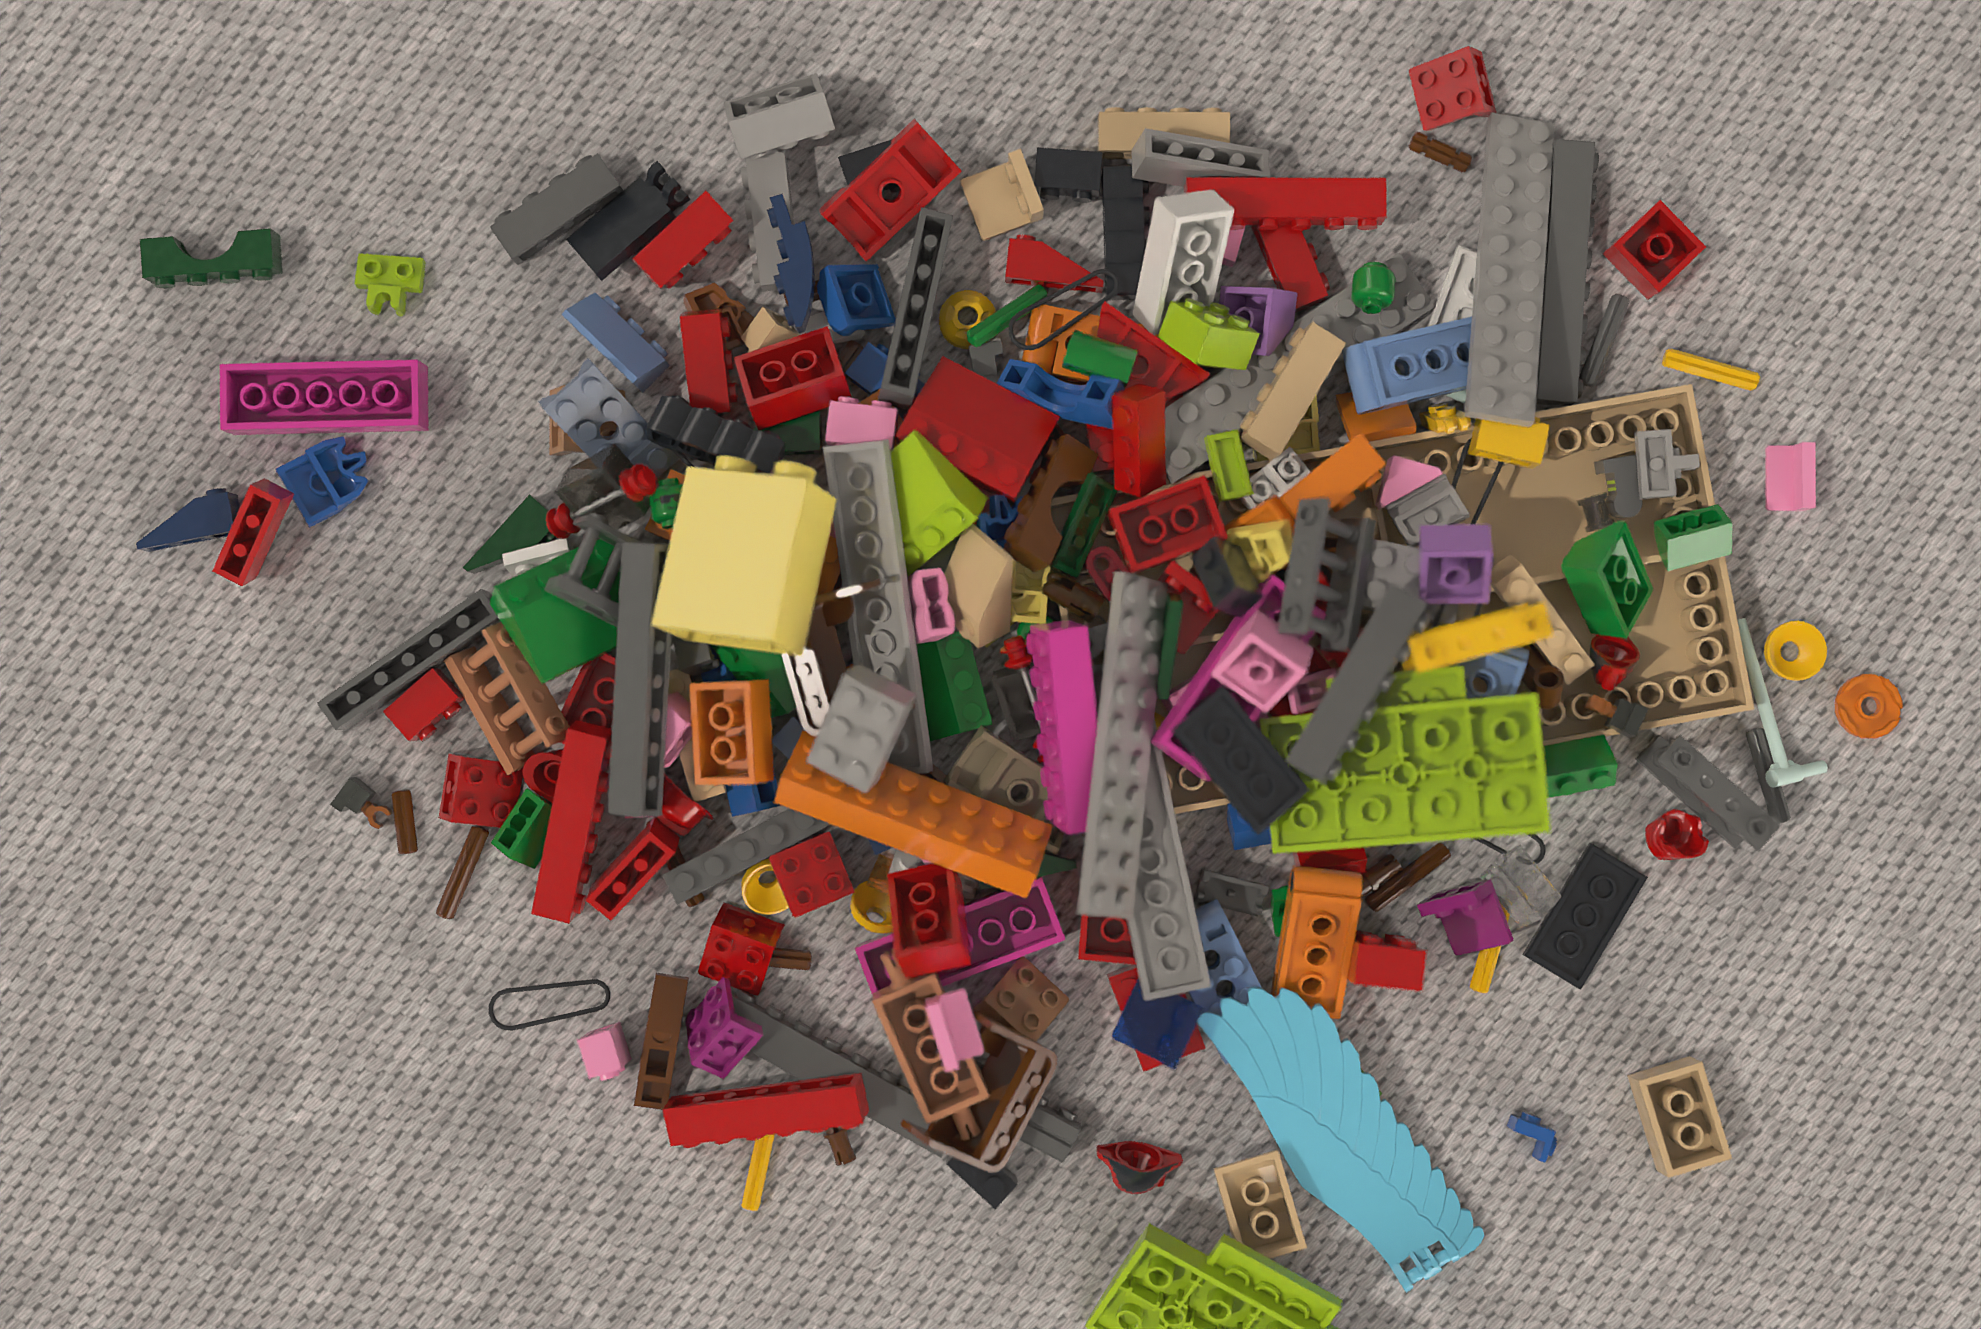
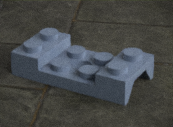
[538,358,679,502]

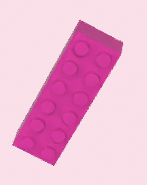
[220,360,429,435]
[1150,575,1327,781]
[1027,620,1097,835]
[855,876,1065,996]

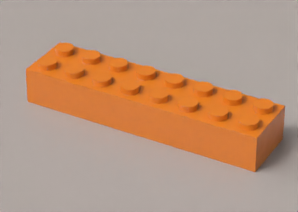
[774,730,1053,898]

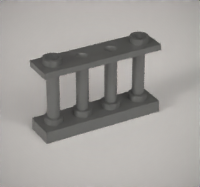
[1278,498,1376,652]
[544,513,673,646]
[1636,735,1781,851]

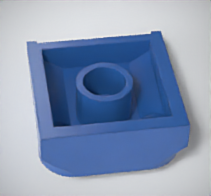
[817,264,896,336]

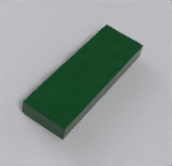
[1050,473,1118,579]
[1156,593,1184,700]

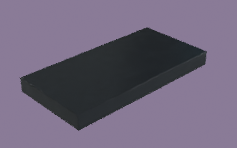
[1170,686,1309,835]
[1522,843,1648,990]

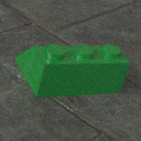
[1561,521,1654,638]
[916,631,993,742]
[710,644,797,718]
[1542,734,1618,798]

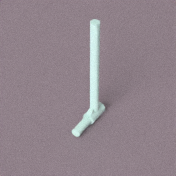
[1737,618,1828,787]

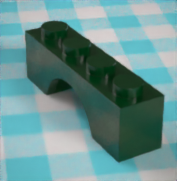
[140,228,283,289]

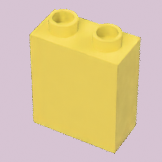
[651,456,837,657]

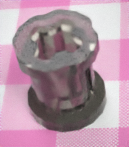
[1577,492,1615,532]

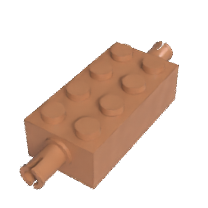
[872,949,989,1140]

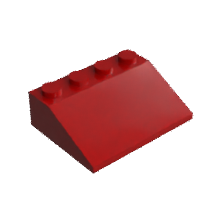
[895,356,1060,504]

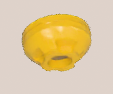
[939,290,996,349]
[1764,621,1827,681]
[741,859,789,915]
[850,880,892,933]

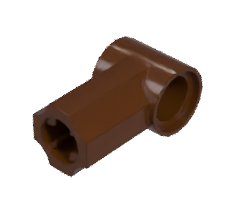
[1518,643,1564,709]

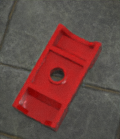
[819,118,962,262]

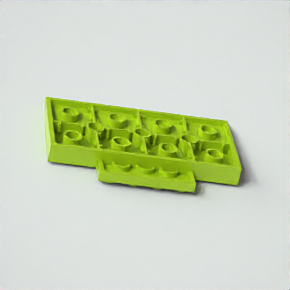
[1260,666,1551,854]
[1085,1223,1343,1329]

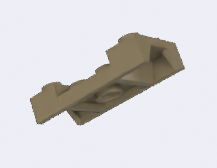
[944,725,1065,855]

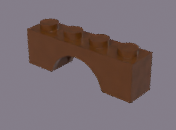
[1003,434,1098,572]

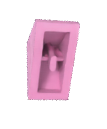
[1375,455,1442,510]
[1287,668,1337,714]

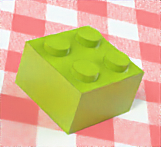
[1158,298,1260,370]

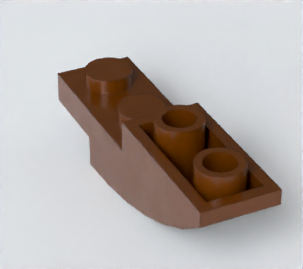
[634,973,689,1110]

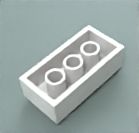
[1133,190,1234,335]

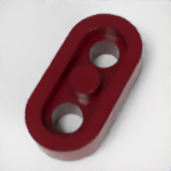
[1086,547,1129,605]

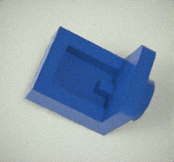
[1507,1111,1557,1163]

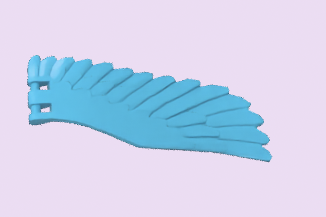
[1196,987,1485,1292]

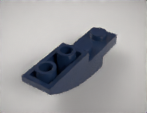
[767,194,815,334]

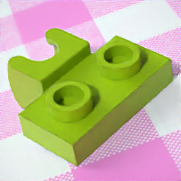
[354,253,426,317]

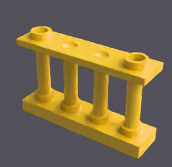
[1399,602,1554,673]

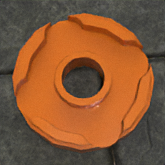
[1835,674,1903,739]

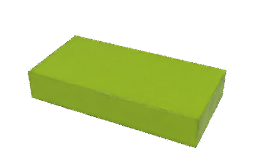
[1204,429,1254,503]

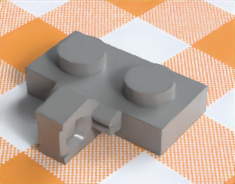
[1634,429,1700,500]

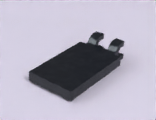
[566,161,691,281]

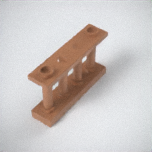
[444,622,569,775]

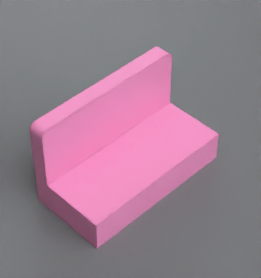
[1765,442,1816,511]
[926,988,984,1072]

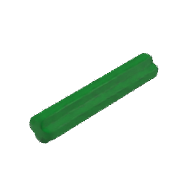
[966,285,1048,347]

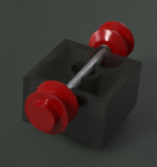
[546,444,656,540]
[992,635,1044,762]

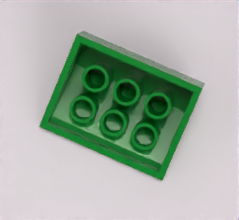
[490,538,621,684]

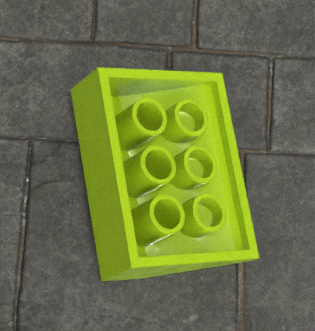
[890,430,988,577]

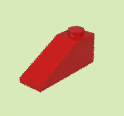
[1005,235,1104,293]

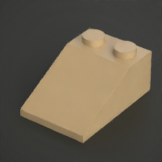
[944,523,1013,648]
[1213,1150,1307,1259]

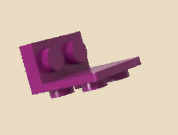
[1417,879,1514,956]
[685,977,763,1079]

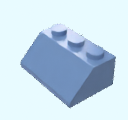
[562,293,670,393]

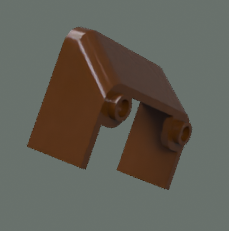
[782,579,916,736]
[900,1008,1058,1172]

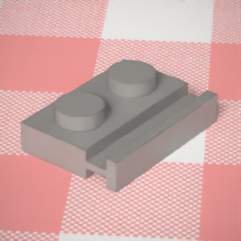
[1386,473,1469,547]

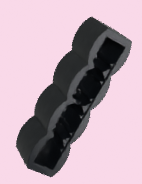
[1102,165,1150,300]
[646,395,785,475]

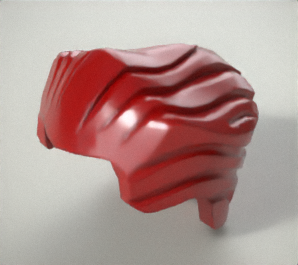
[1645,809,1709,860]

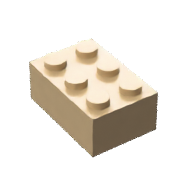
[1627,1056,1732,1178]

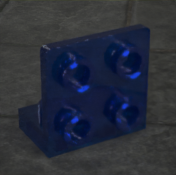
[1111,978,1204,1070]

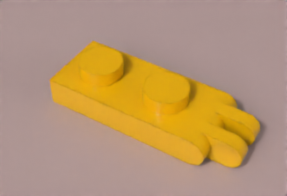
[1419,403,1471,434]

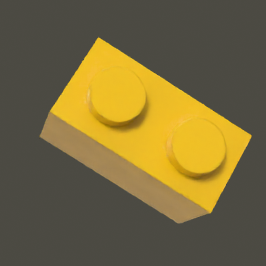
[1468,416,1550,469]

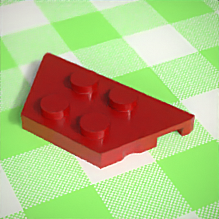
[1097,301,1210,402]

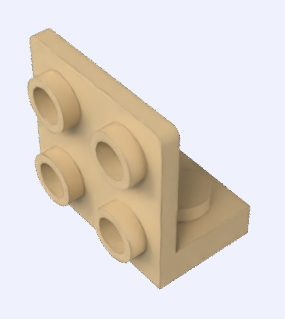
[960,149,1044,241]

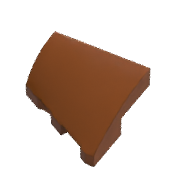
[683,282,754,350]

